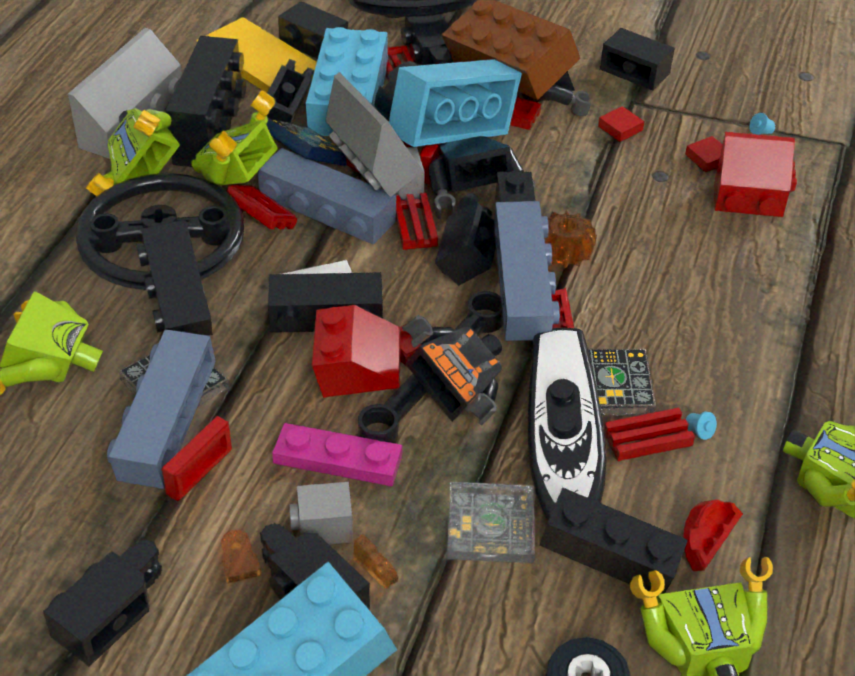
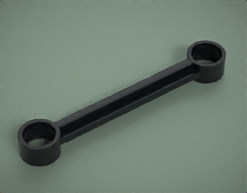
[358,291,503,443]

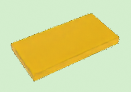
[197,17,317,93]

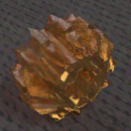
[544,210,597,268]

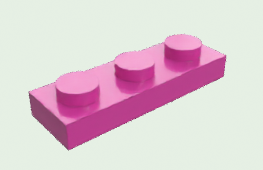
[272,423,403,487]

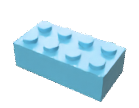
[306,27,388,136]
[389,59,522,147]
[187,562,397,676]

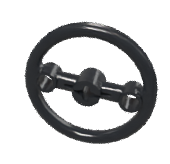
[348,0,477,18]
[75,173,244,290]

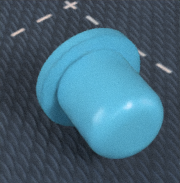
[749,113,775,135]
[686,412,717,440]

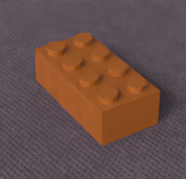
[442,0,581,100]

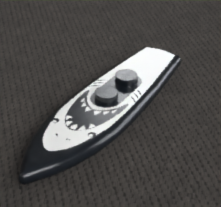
[528,328,607,520]

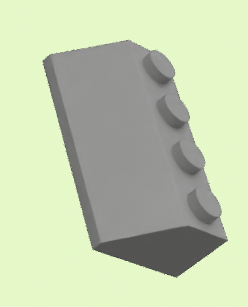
[68,28,182,159]
[326,72,423,197]

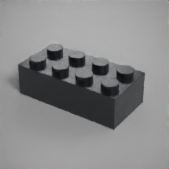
[165,35,246,167]

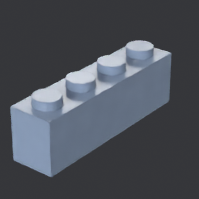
[258,148,396,245]
[494,201,560,341]
[107,329,216,489]

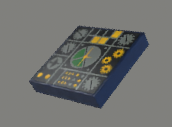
[266,118,347,166]

